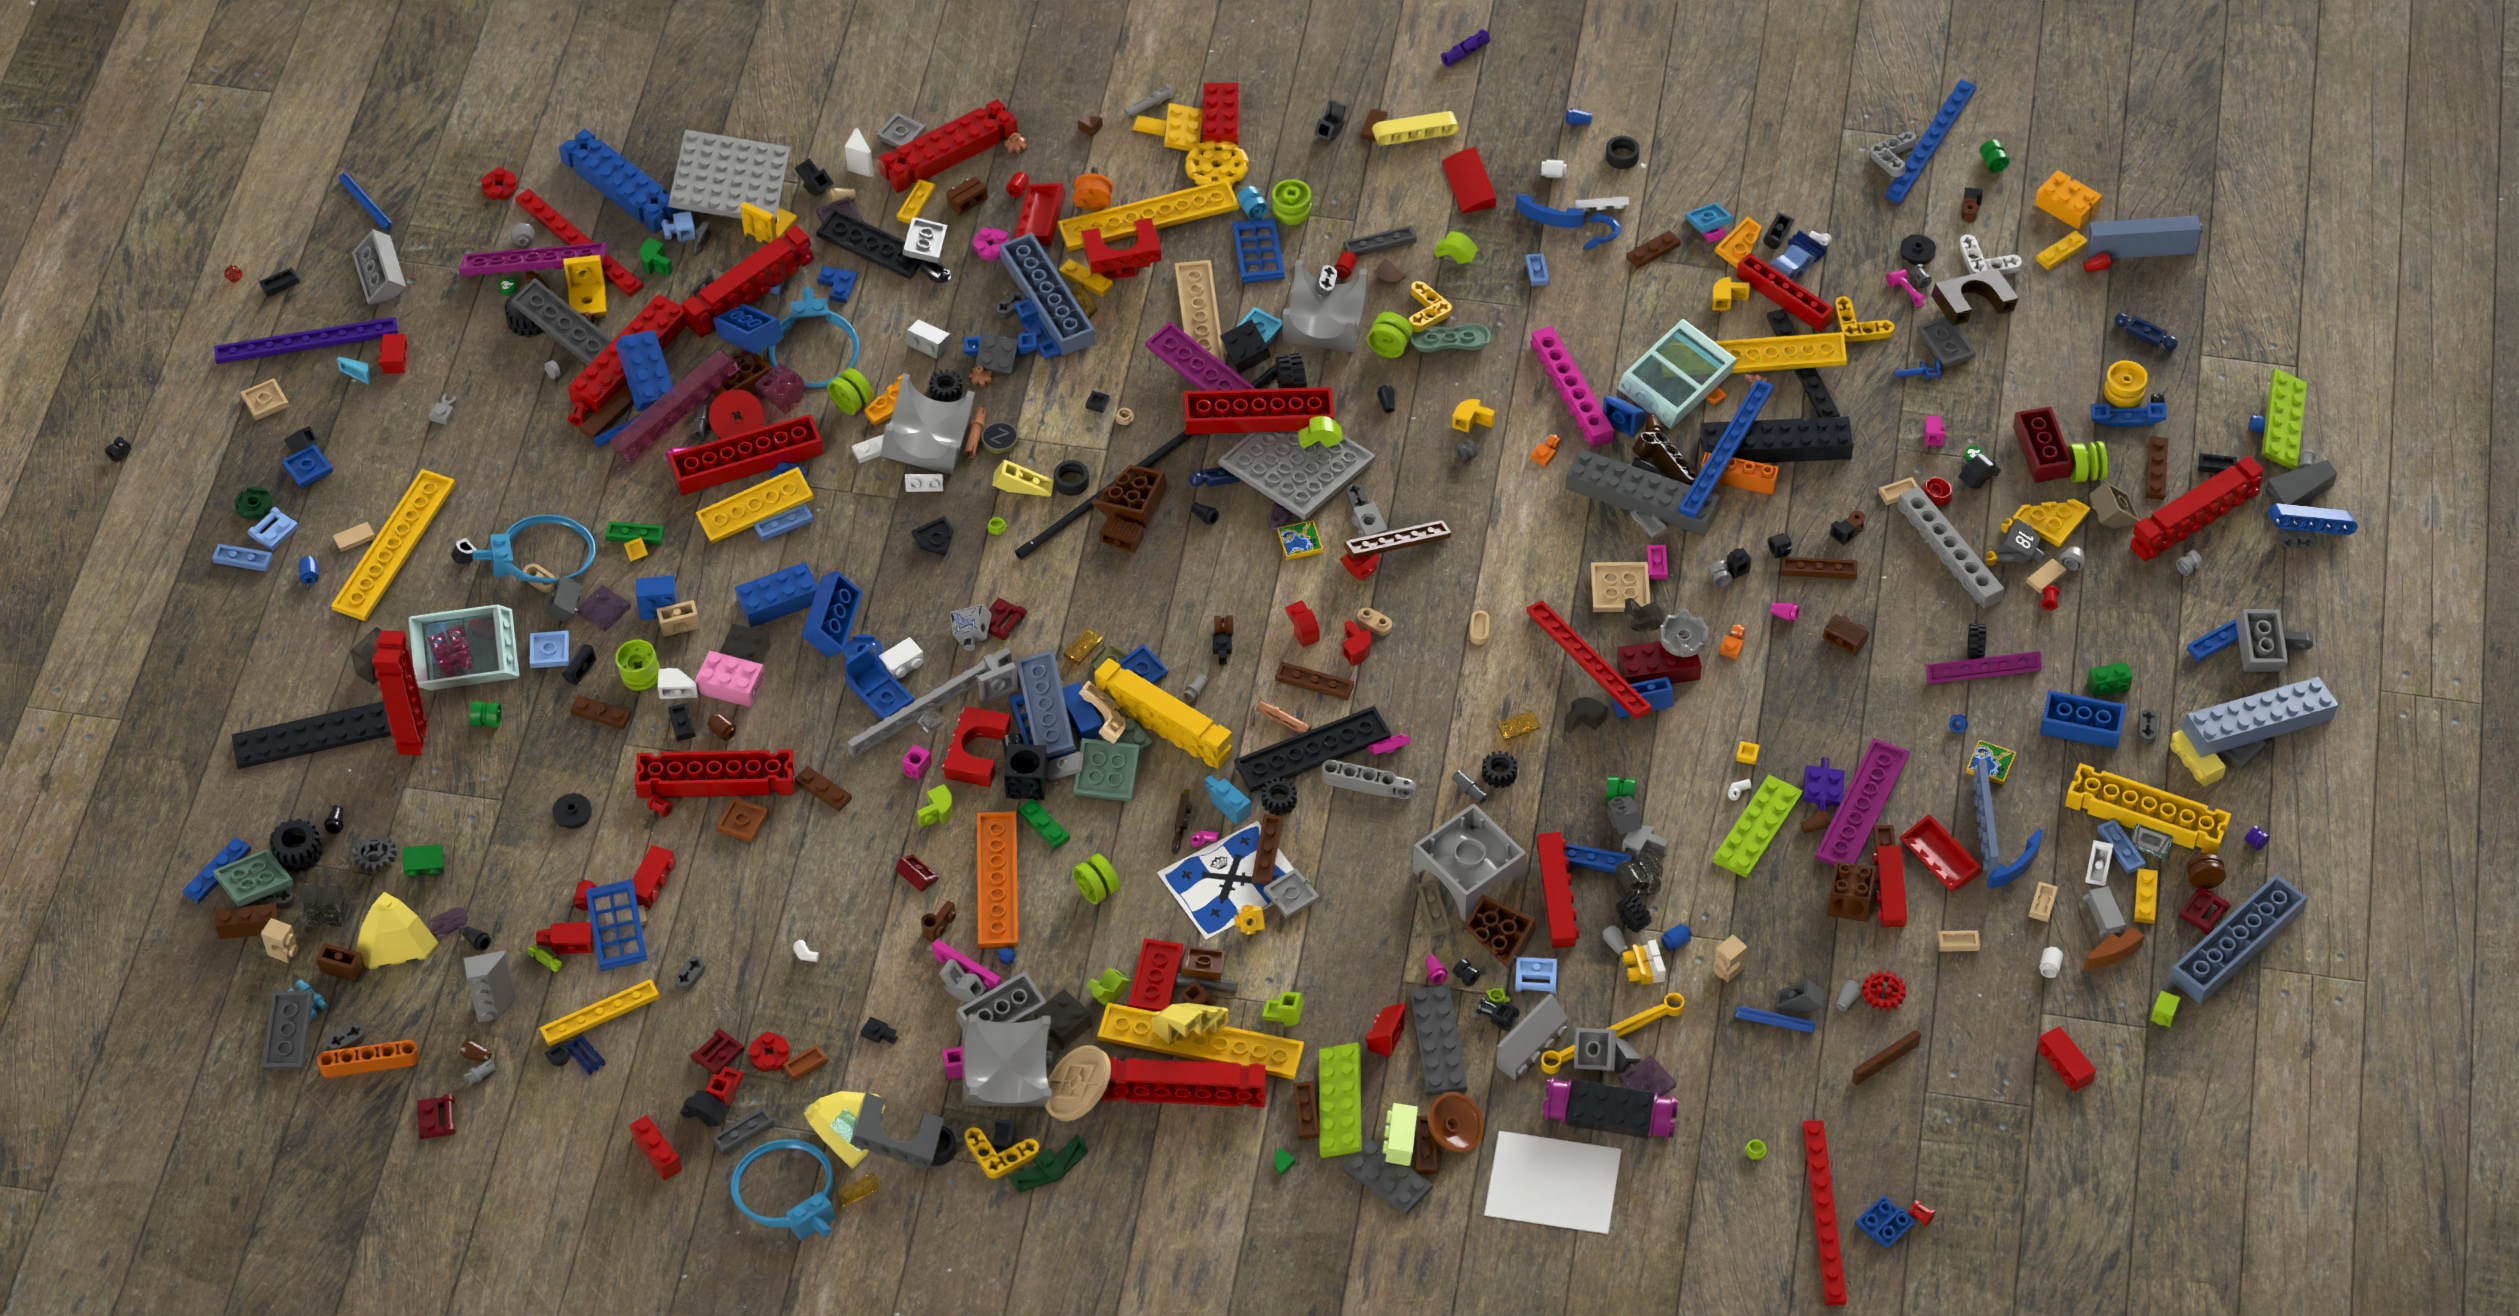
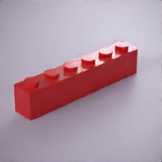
[1736,253,1834,333]
[1536,832,1579,948]

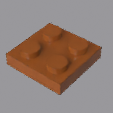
[716,797,769,843]

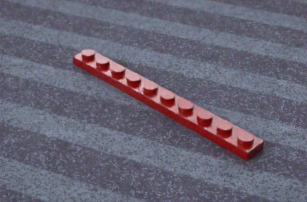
[515,188,643,297]
[1527,600,1652,720]
[1802,1120,1847,1306]

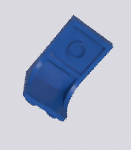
[844,643,915,721]

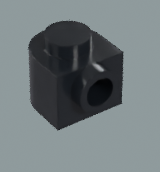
[1768,533,1792,559]
[451,538,477,564]

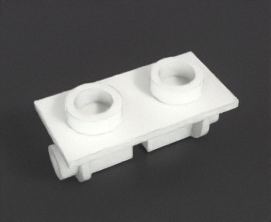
[905,473,943,492]

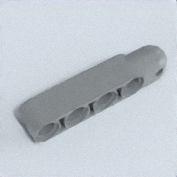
[1322,760,1417,799]

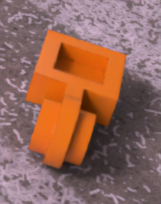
[1530,434,1561,467]
[1719,624,1745,659]

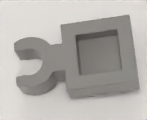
[429,394,457,425]

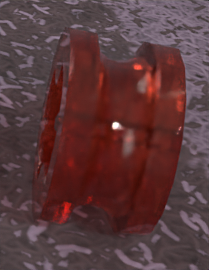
[224,265,242,283]

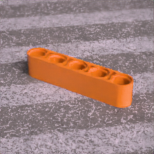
[317,1040,420,1077]

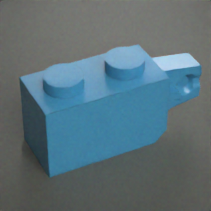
[1204,775,1251,825]

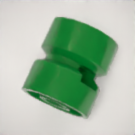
[1979,139,2010,173]
[469,701,502,728]
[1605,775,1636,801]

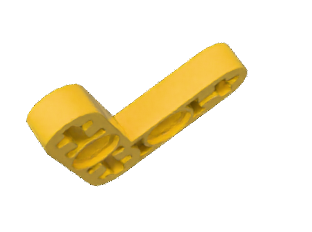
[1409,281,1452,332]
[1835,296,1894,342]
[965,1127,1040,1179]

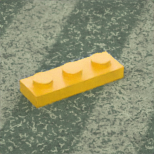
[2036,230,2087,270]
[1059,259,1113,297]
[2134,868,2158,924]

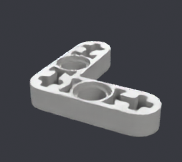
[1870,132,1916,177]

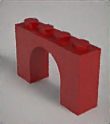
[1081,218,1162,274]
[942,706,1011,787]

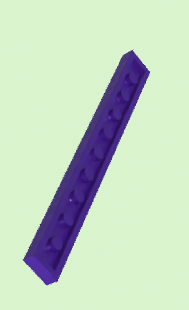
[214,317,399,364]

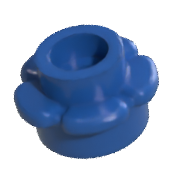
[1949,714,1968,733]
[997,947,1016,965]

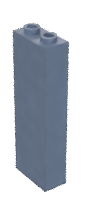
[2085,216,2203,260]

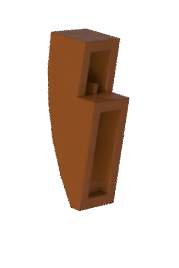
[2084,927,2144,970]

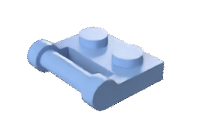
[247,507,299,551]
[1515,957,1557,994]

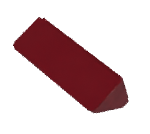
[895,854,939,892]

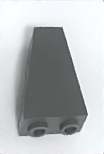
[2265,460,2337,506]

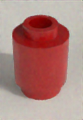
[1006,172,1029,198]
[1334,251,1357,279]
[573,880,596,911]

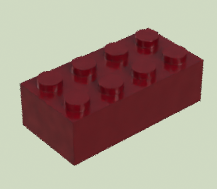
[2013,406,2073,483]
[1617,636,1702,685]

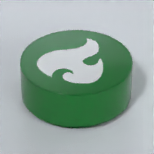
[498,278,517,296]
[1964,446,1983,462]

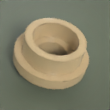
[1116,408,1134,425]

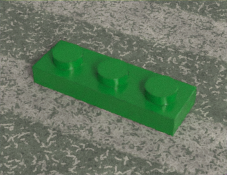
[605,521,665,545]
[1018,799,1070,850]

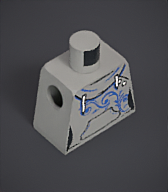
[950,604,991,651]

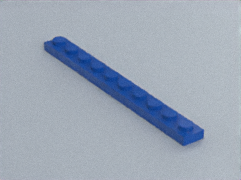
[1885,79,1977,204]
[1678,379,1774,519]

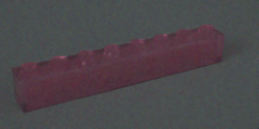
[610,347,739,463]

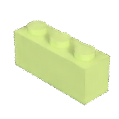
[1382,1103,1418,1166]

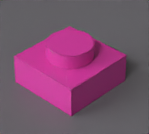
[1702,227,1725,242]

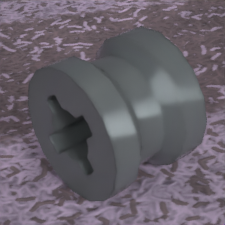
[1455,439,1477,462]

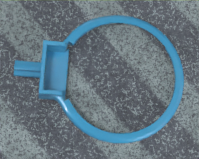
[768,286,859,388]
[472,515,596,583]
[731,1139,836,1240]

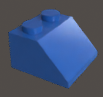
[1603,396,1646,438]

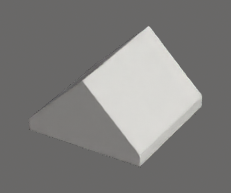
[845,128,874,177]

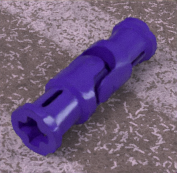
[1441,29,1490,67]

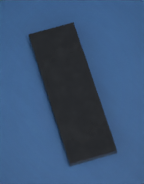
[816,208,921,279]

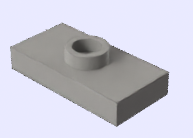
[1047,752,1083,781]

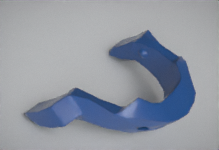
[1583,212,1621,249]

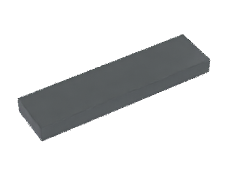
[1343,225,1417,257]

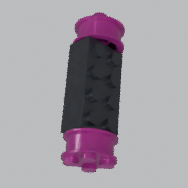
[1543,1076,1679,1141]

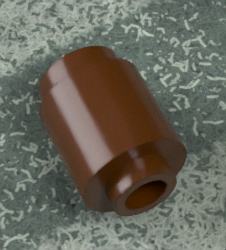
[708,713,736,740]

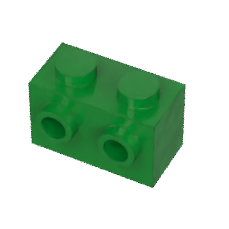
[2087,662,2133,698]
[402,844,444,878]

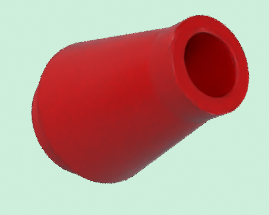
[2083,252,2111,273]

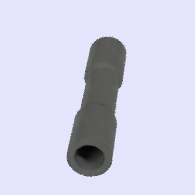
[1176,973,1238,993]

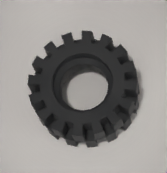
[929,370,963,402]
[1967,623,1986,658]
[1482,751,1517,788]
[1261,778,1297,816]
[1616,894,1651,933]

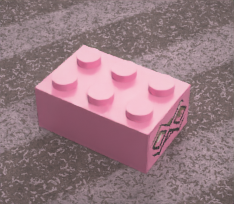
[695,650,765,708]

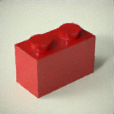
[378,333,408,374]

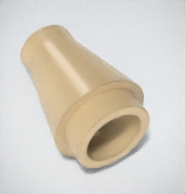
[828,187,856,205]

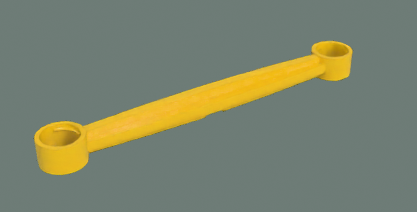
[1541,993,1684,1074]

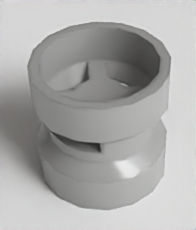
[2176,550,2203,576]
[1709,561,1732,587]

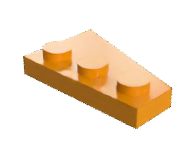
[1714,216,1762,268]
[864,374,902,426]

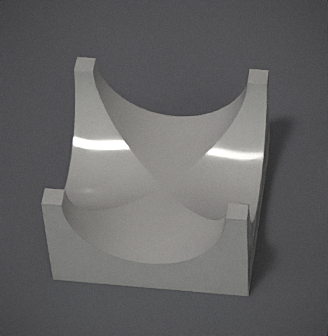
[1283,260,1368,353]
[880,373,975,475]
[1413,803,1526,922]
[962,1014,1052,1107]

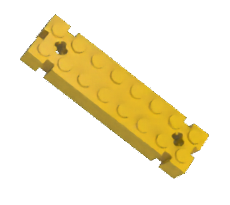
[1094,658,1233,770]
[2065,763,2231,856]

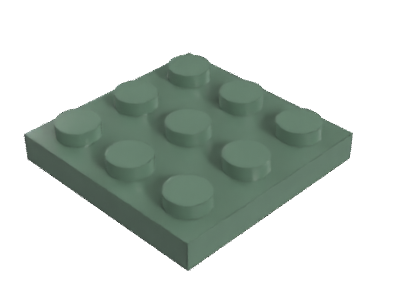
[1073,738,1140,802]
[213,849,293,907]

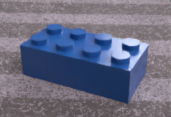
[713,303,784,354]
[615,330,677,412]
[735,562,818,628]
[802,571,863,657]
[2040,690,2126,749]

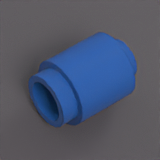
[298,556,319,585]
[1661,924,1692,951]

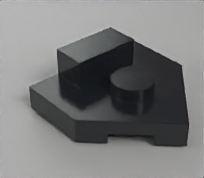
[911,516,954,556]

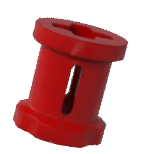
[568,402,590,427]
[2041,585,2060,611]
[647,793,673,818]
[1908,1200,1936,1227]

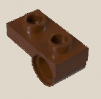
[921,900,956,943]

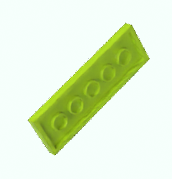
[2261,368,2307,470]
[1713,775,1803,879]
[1319,1042,1361,1158]

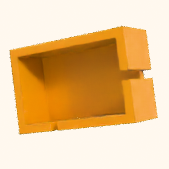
[2035,170,2102,230]

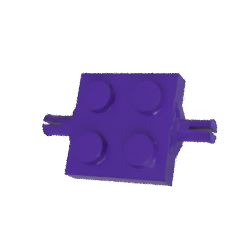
[1803,757,1845,811]

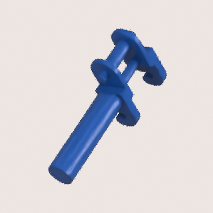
[1894,358,1942,380]

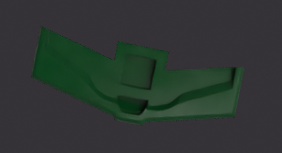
[1007,1134,1088,1193]

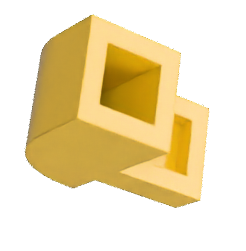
[1712,277,1749,311]
[1452,399,1495,433]

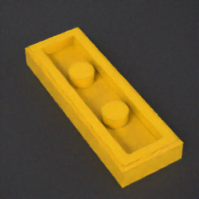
[897,179,936,224]

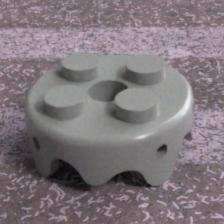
[1660,609,1709,657]

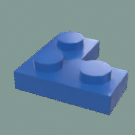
[817,266,858,303]

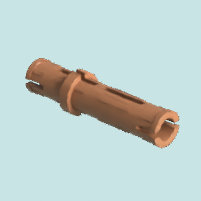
[964,407,987,458]
[1256,700,1312,734]

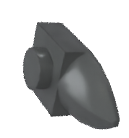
[693,221,711,255]

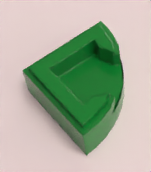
[1274,1147,1295,1176]

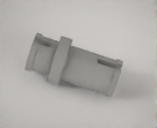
[1183,674,1209,702]
[463,1059,496,1086]

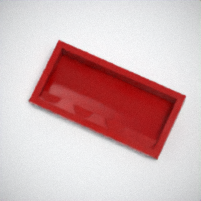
[1441,147,1496,214]
[1014,183,1066,245]
[1899,814,1982,892]

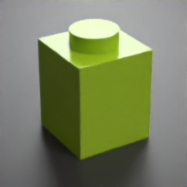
[2151,991,2180,1027]

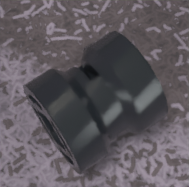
[105,436,131,462]
[1452,959,1481,987]

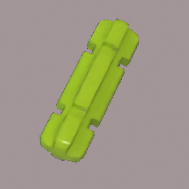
[527,944,563,972]

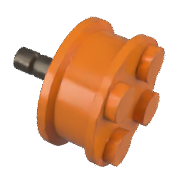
[1072,167,1113,212]

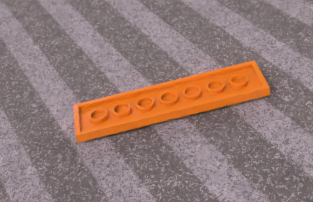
[977,811,1018,948]

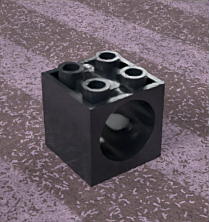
[1004,744,1048,800]

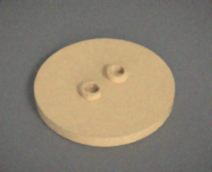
[1045,1045,1111,1121]

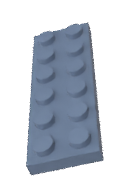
[1016,650,1076,757]
[1972,759,1999,879]

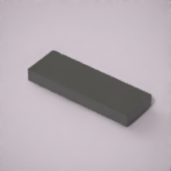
[711,1107,775,1155]

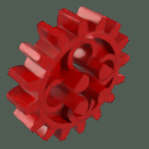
[1862,970,1906,1012]

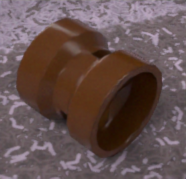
[1214,615,1234,635]

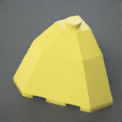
[356,892,439,970]
[1151,1003,1229,1044]
[804,1091,885,1169]

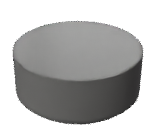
[545,360,561,379]

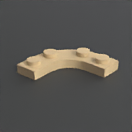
[1079,681,1126,744]

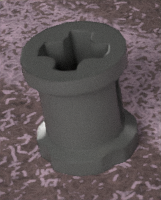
[1909,264,1932,289]

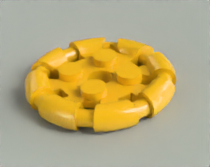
[1185,141,1249,187]

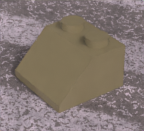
[2089,482,2140,529]

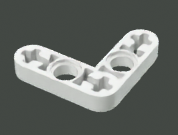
[1959,235,2022,275]

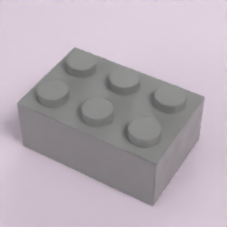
[2236,609,2288,672]

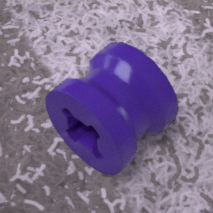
[2244,825,2270,851]

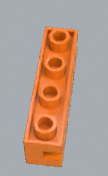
[1701,452,1778,495]

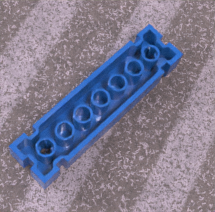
[559,128,681,234]

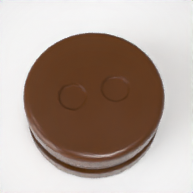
[2187,854,2226,889]

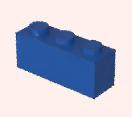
[1612,677,1673,718]
[1062,682,1104,742]

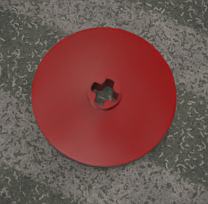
[709,389,764,439]

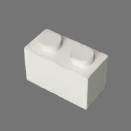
[879,637,924,680]

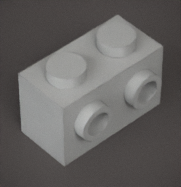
[905,319,950,359]

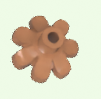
[1004,133,1027,153]
[969,366,992,387]
[1744,374,1768,390]

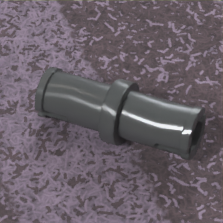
[692,404,710,438]
[1452,770,1488,804]

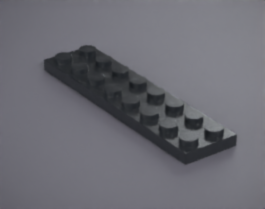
[231,701,391,769]
[1234,706,1391,793]

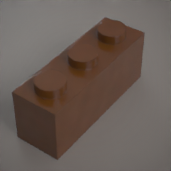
[216,903,280,940]

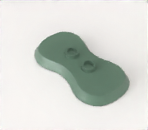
[1410,323,1491,353]

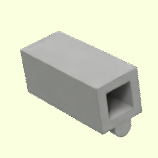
[2083,886,2126,940]

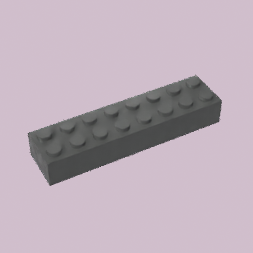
[1565,448,1720,537]

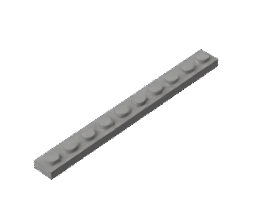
[848,648,1012,758]

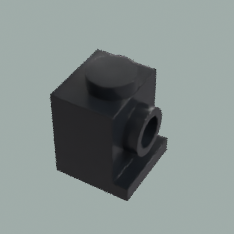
[1726,548,1751,579]

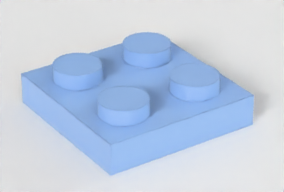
[530,631,569,668]

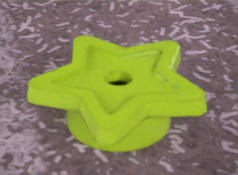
[1486,987,1510,1005]

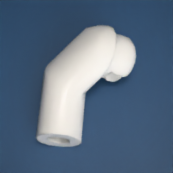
[1808,231,1832,246]
[1728,779,1752,800]
[793,940,819,962]

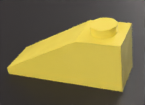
[992,459,1054,497]

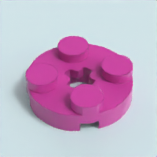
[973,228,1009,260]

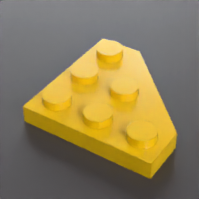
[2012,499,2091,548]

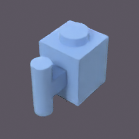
[661,211,696,242]

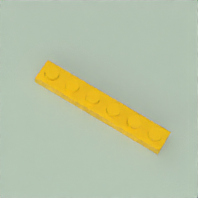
[540,979,660,1047]

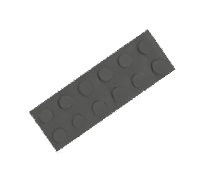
[510,278,613,366]
[1409,985,1467,1096]

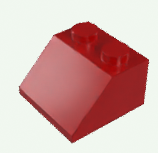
[1365,1003,1406,1058]

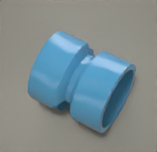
[1237,186,1268,220]

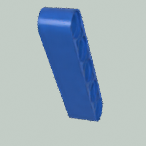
[2267,504,2358,535]

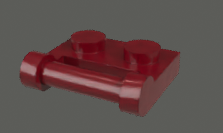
[988,597,1027,640]
[2179,886,2230,935]
[690,1028,744,1075]
[417,1094,456,1139]

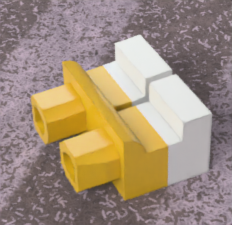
[1622,940,1666,985]

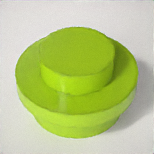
[988,517,1006,535]
[1745,1139,1766,1160]

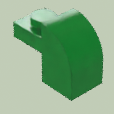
[640,238,673,276]

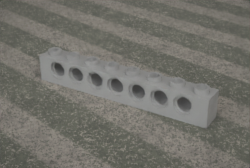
[1898,486,2004,609]

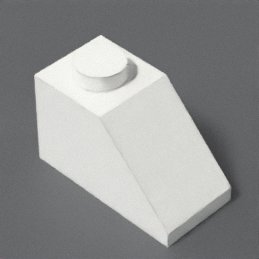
[658,668,698,699]
[2085,840,2113,886]

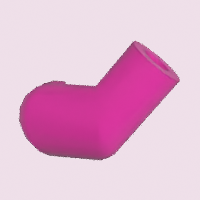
[1190,831,1219,847]

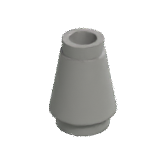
[1602,925,1629,956]
[1836,980,1861,1011]

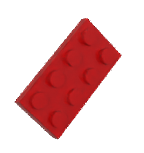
[1128,938,1184,1012]

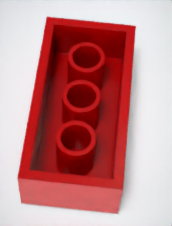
[1203,83,1239,145]

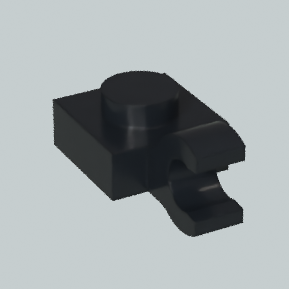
[1212,634,1232,665]
[860,1017,898,1044]

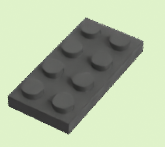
[262,991,314,1070]
[1343,1138,1433,1215]

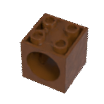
[1827,861,1876,922]

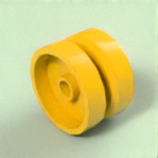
[2104,360,2148,408]

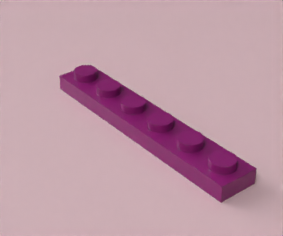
[1925,650,2042,684]

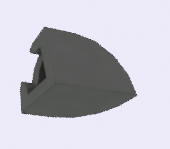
[1614,1037,1642,1073]

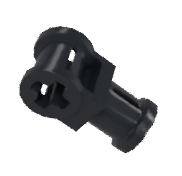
[1476,997,1520,1031]

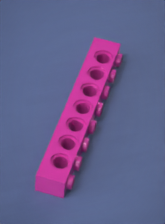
[1530,326,1614,448]

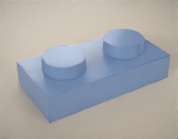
[1525,253,1549,286]

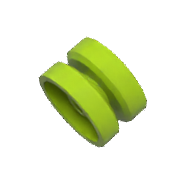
[1272,179,1311,225]
[1366,312,1413,358]
[827,368,874,416]
[1072,853,1120,905]

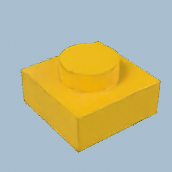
[624,537,648,562]
[1736,741,1760,765]

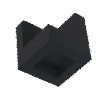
[284,426,319,454]
[992,1119,1017,1150]

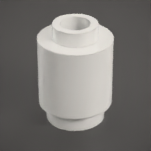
[1541,160,1567,178]
[2040,947,2063,978]

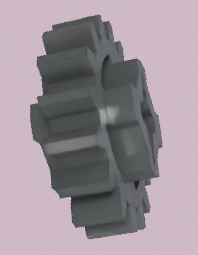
[353,833,397,874]

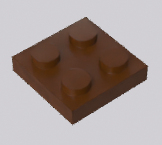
[1181,946,1227,980]

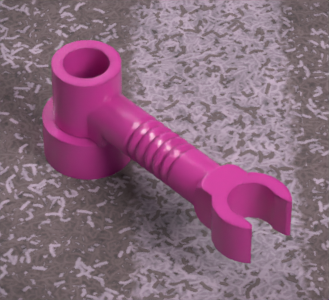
[1886,269,1926,307]

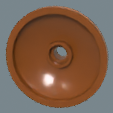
[1428,1092,1484,1153]

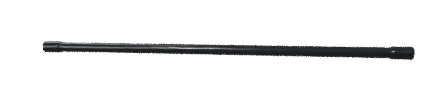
[1015,365,1276,560]

